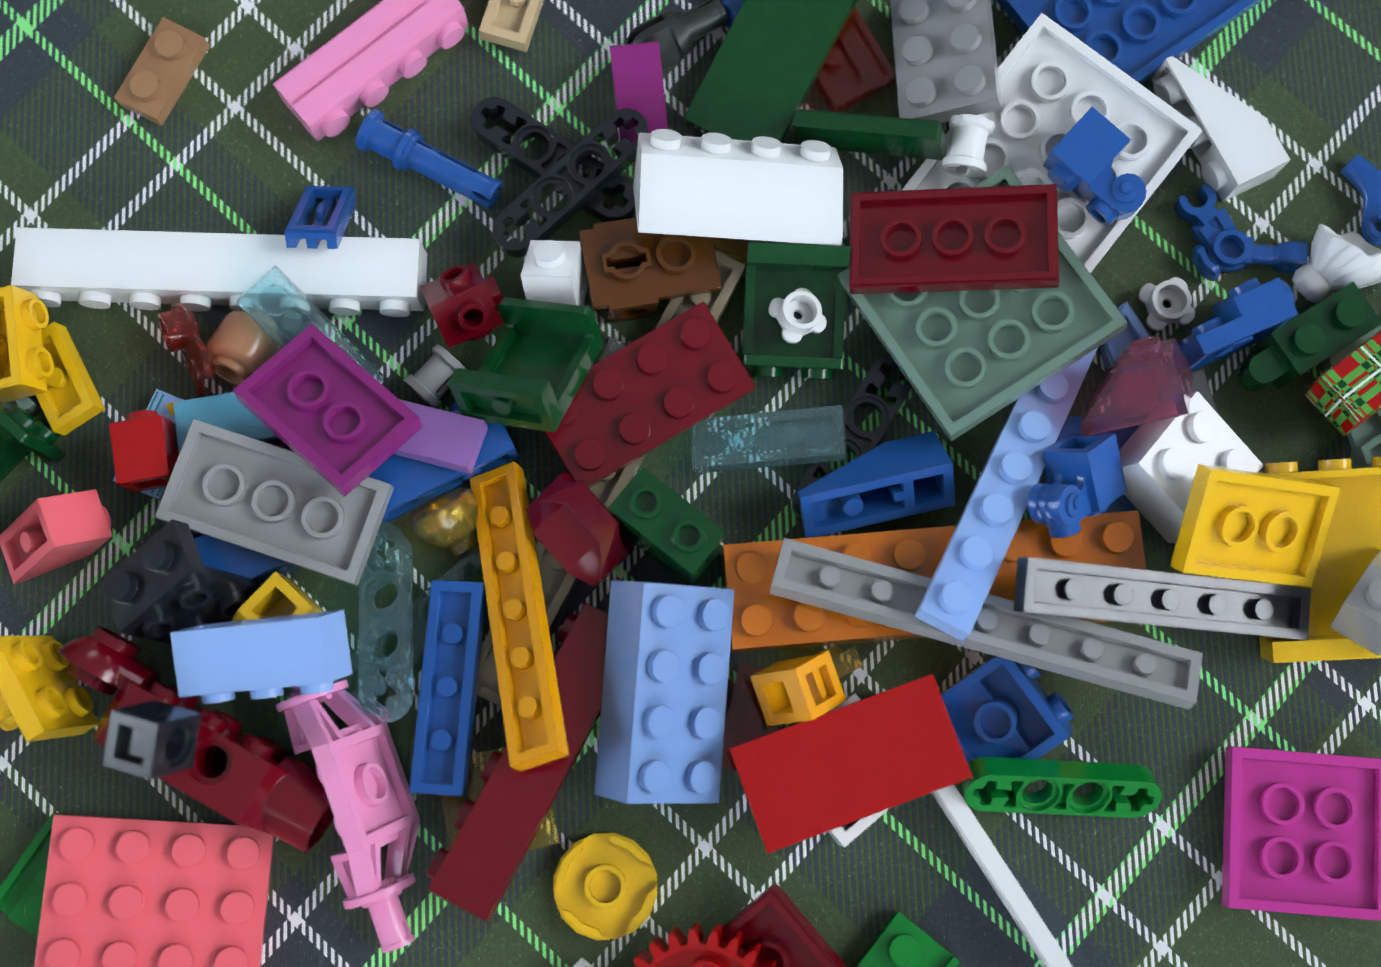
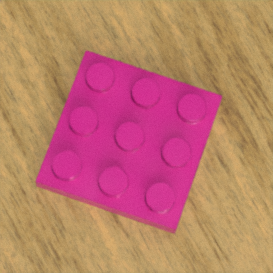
[1222,746,1381,921]

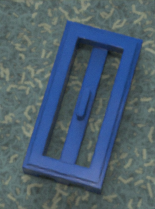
[284,186,356,249]

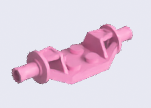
[275,679,421,953]

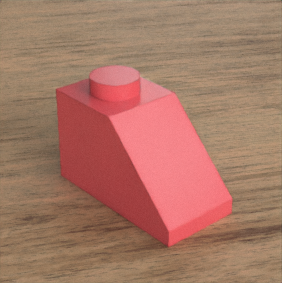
[0,489,113,584]

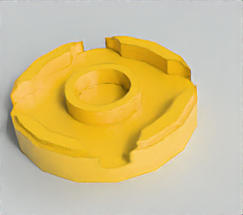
[553,832,658,940]

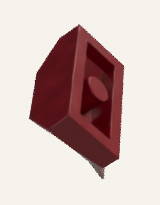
[526,472,635,587]

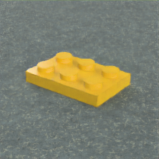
[1170,464,1340,588]

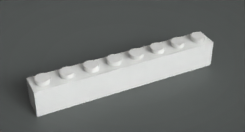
[11,227,427,317]

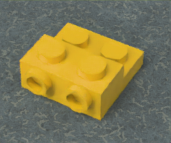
[0,285,54,403]

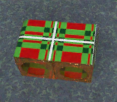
[1305,330,1381,436]

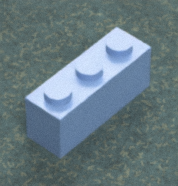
[170,610,353,704]

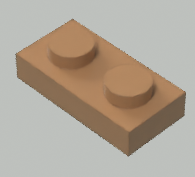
[114,17,210,126]

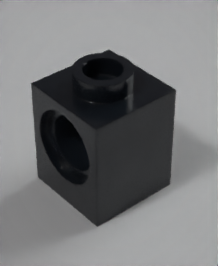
[103,700,202,780]

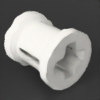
[941,114,995,177]

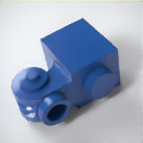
[1043,106,1147,226]
[1027,433,1127,538]

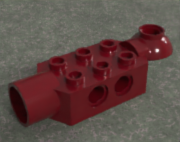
[57,626,334,854]

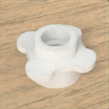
[1139,277,1195,331]
[768,288,827,344]

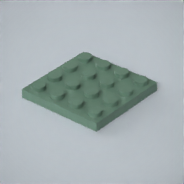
[837,165,1128,441]

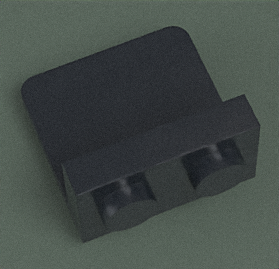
[101,519,262,644]

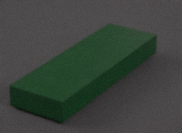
[792,109,949,160]

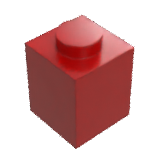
[109,410,180,493]

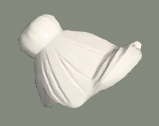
[1292,224,1381,304]

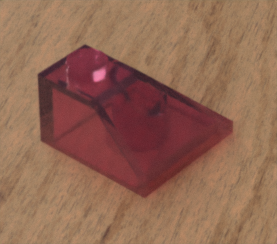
[1080,336,1194,437]

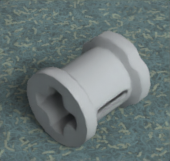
[402,344,466,409]

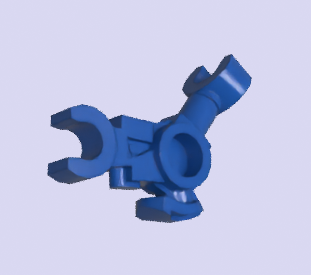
[1175,183,1308,281]

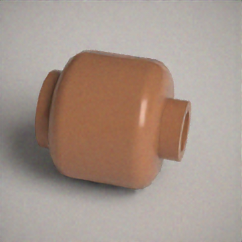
[207,309,284,386]

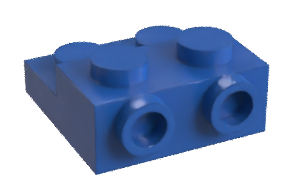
[1170,277,1298,377]
[941,656,1074,763]

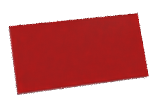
[729,674,973,854]

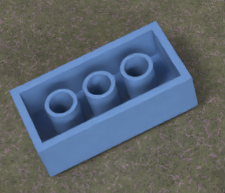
[594,580,734,804]

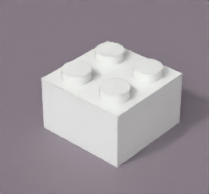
[1119,391,1263,543]

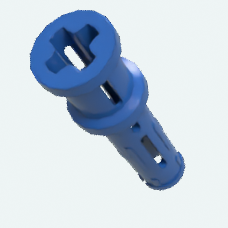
[355,109,503,210]

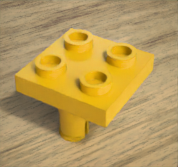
[0,635,99,742]

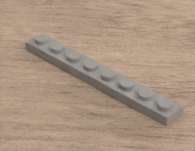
[769,538,1203,710]

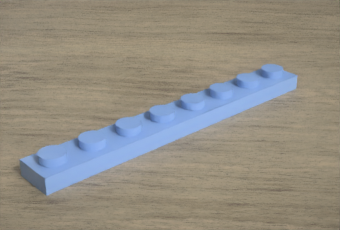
[914,347,1098,642]

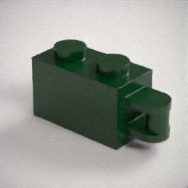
[1237,282,1381,391]

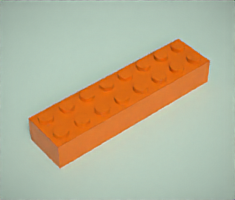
[722,510,1147,654]

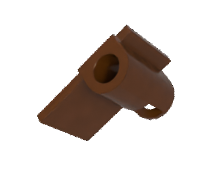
[579,218,722,322]

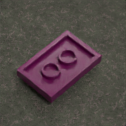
[233,323,422,497]

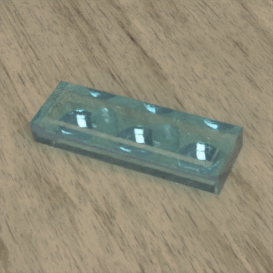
[236,265,383,382]
[691,405,847,474]

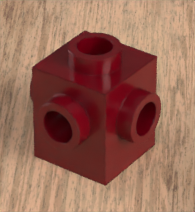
[420,262,504,348]

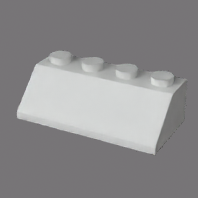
[633,129,843,246]

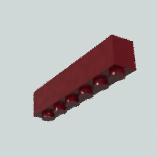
[426,603,608,924]

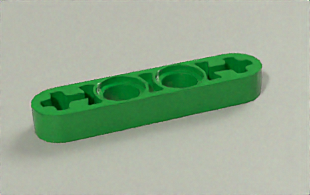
[959,757,1162,818]

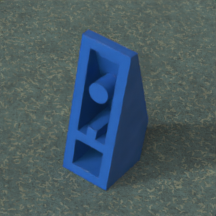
[798,431,956,538]

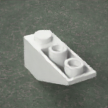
[1152,56,1290,202]

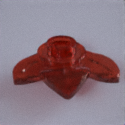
[158,303,215,397]

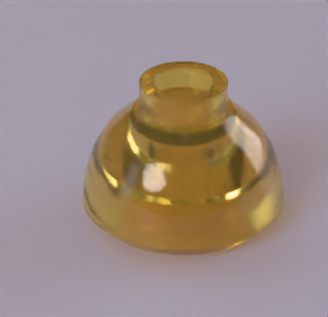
[411,488,479,555]

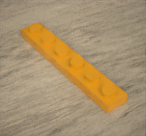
[470,461,569,771]

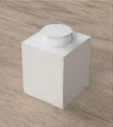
[521,240,588,306]

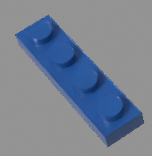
[409,580,486,797]

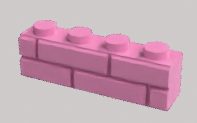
[273,0,469,142]

